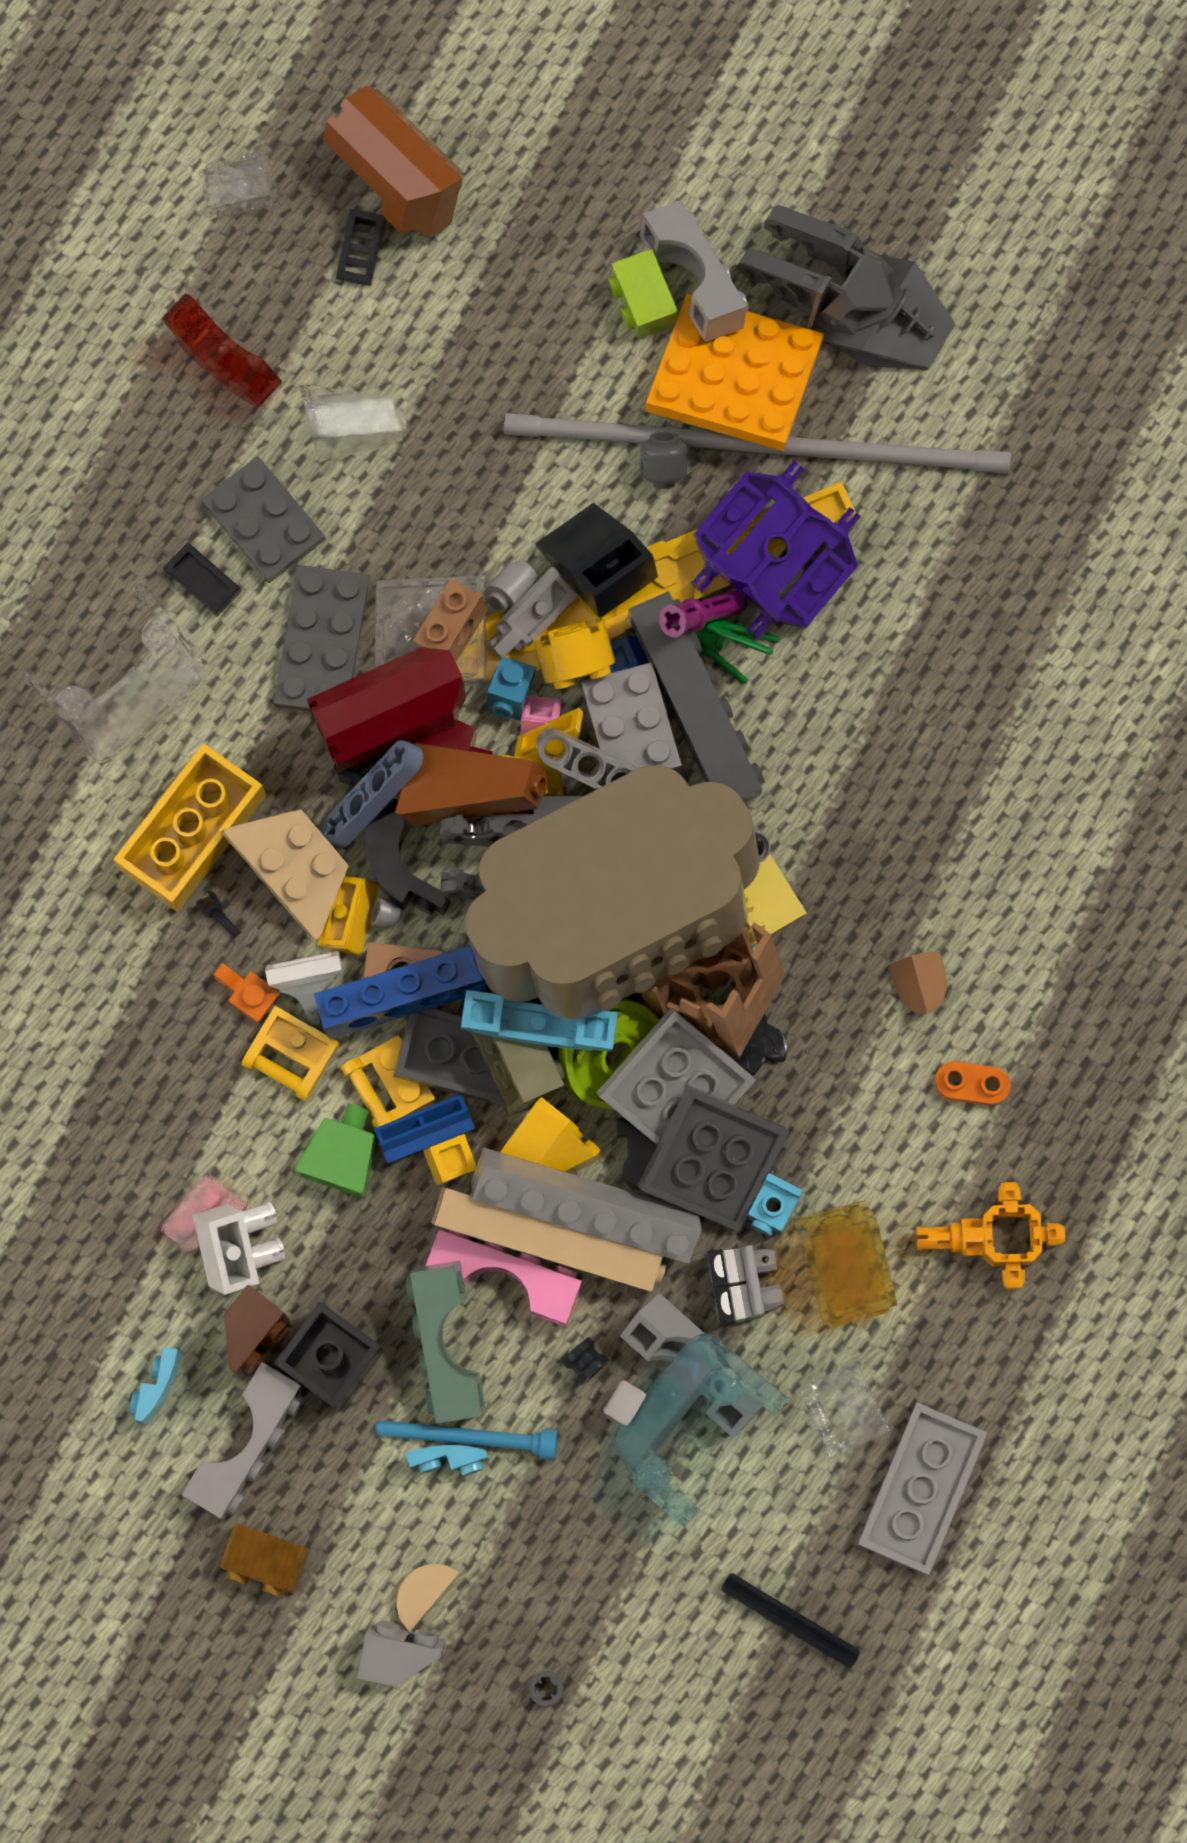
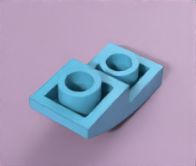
[130,1347,182,1425]
[405,1445,489,1476]

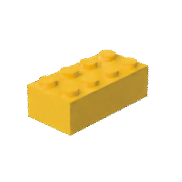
[113,743,267,912]

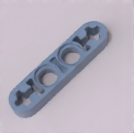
[321,740,423,848]

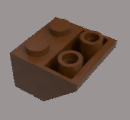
[224,1284,291,1381]

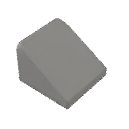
[603,1380,646,1426]

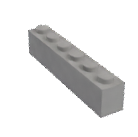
[471,1147,702,1264]

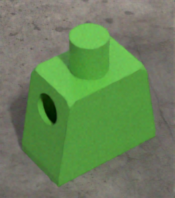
[295,1104,376,1199]

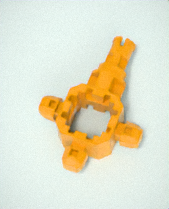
[916,1182,1065,1290]

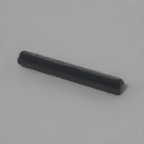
[721,1573,860,1668]

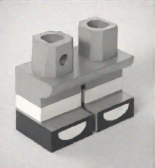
[707,1245,784,1327]

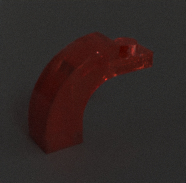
[161,293,282,408]

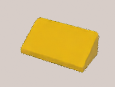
[317,876,379,956]

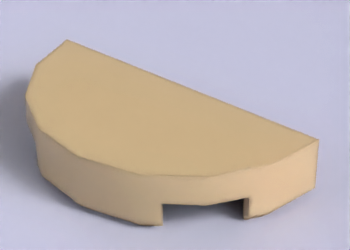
[396,1564,460,1632]

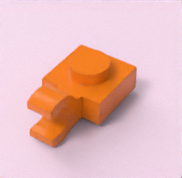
[213,963,281,1024]

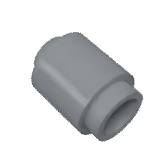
[486,560,538,613]

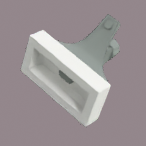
[265,950,342,1026]

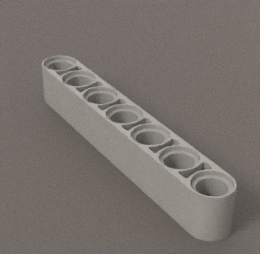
[535,728,771,863]

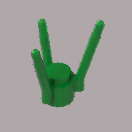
[696,618,780,684]

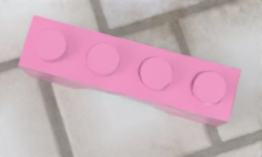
[425,1230,582,1328]

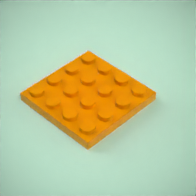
[645,294,824,452]

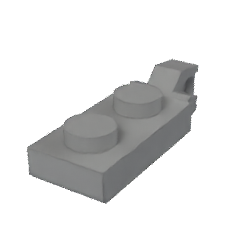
[486,568,578,659]

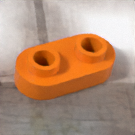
[935,1061,1011,1106]

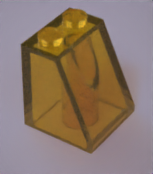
[792,1200,898,1326]

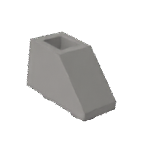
[357,1621,446,1687]

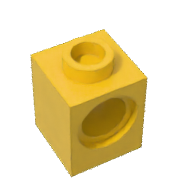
[423,1134,477,1185]

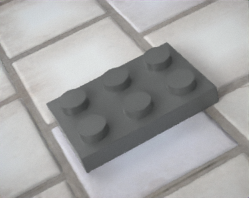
[201,456,326,583]
[393,1008,504,1106]

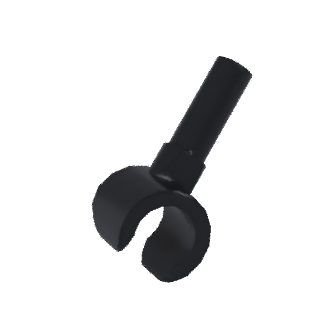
[196,891,241,939]

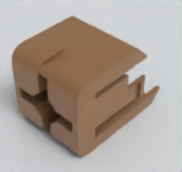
[641,922,785,1060]

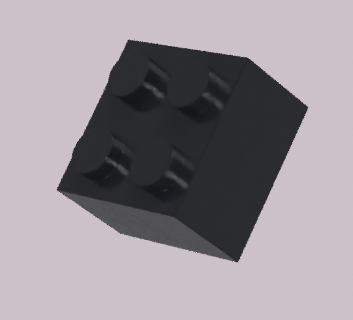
[274,1302,384,1413]

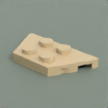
[221,809,349,940]

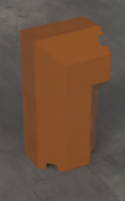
[323,86,462,237]

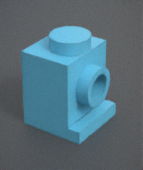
[747,1173,802,1236]

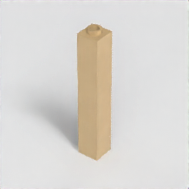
[431,1187,666,1292]

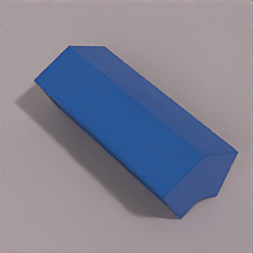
[374,1094,475,1164]

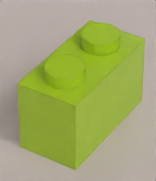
[608,249,678,339]

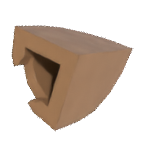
[889,950,947,1014]

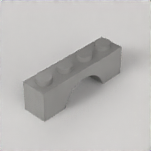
[640,200,749,342]
[620,1293,773,1439]
[181,1362,305,1521]

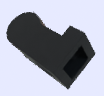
[617,1117,655,1191]

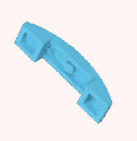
[461,990,618,1051]

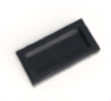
[163,542,242,617]

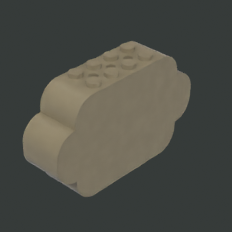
[465,765,760,1019]

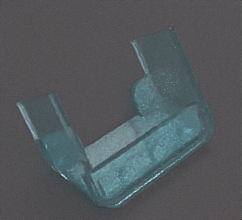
[613,1334,790,1527]

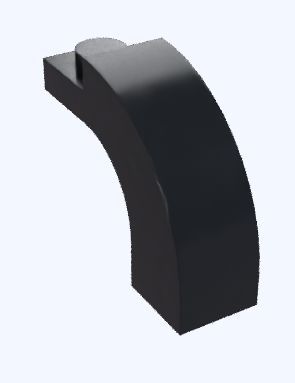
[365,798,451,916]

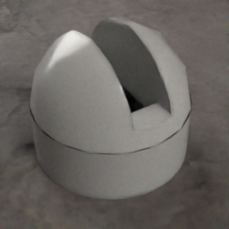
[371,897,401,928]

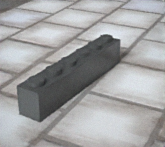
[628,591,765,802]

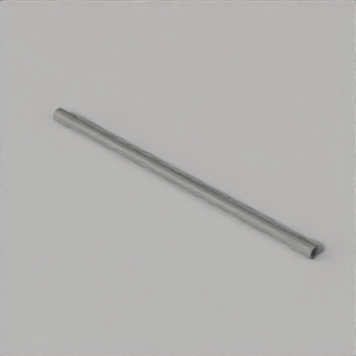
[504,413,1011,474]

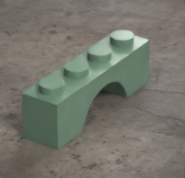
[406,1260,486,1423]

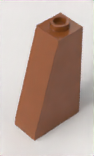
[395,743,548,826]

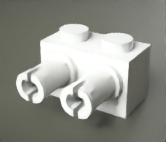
[192,1202,285,1295]

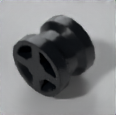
[561,1337,610,1385]

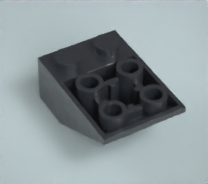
[535,503,658,618]

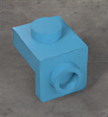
[486,657,536,720]

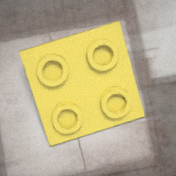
[744,853,807,946]

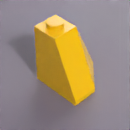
[500,1097,601,1174]

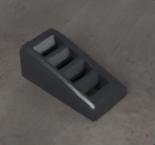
[336,208,387,286]

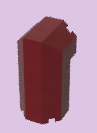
[306,647,466,772]

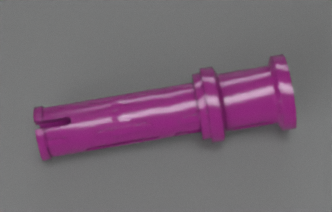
[659,591,745,638]

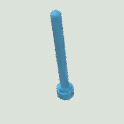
[375,1421,558,1461]

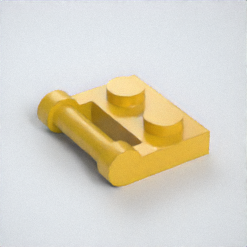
[241,1006,340,1102]
[340,1035,436,1128]

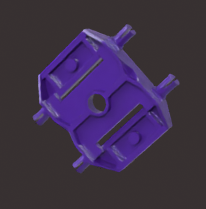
[691,460,861,640]

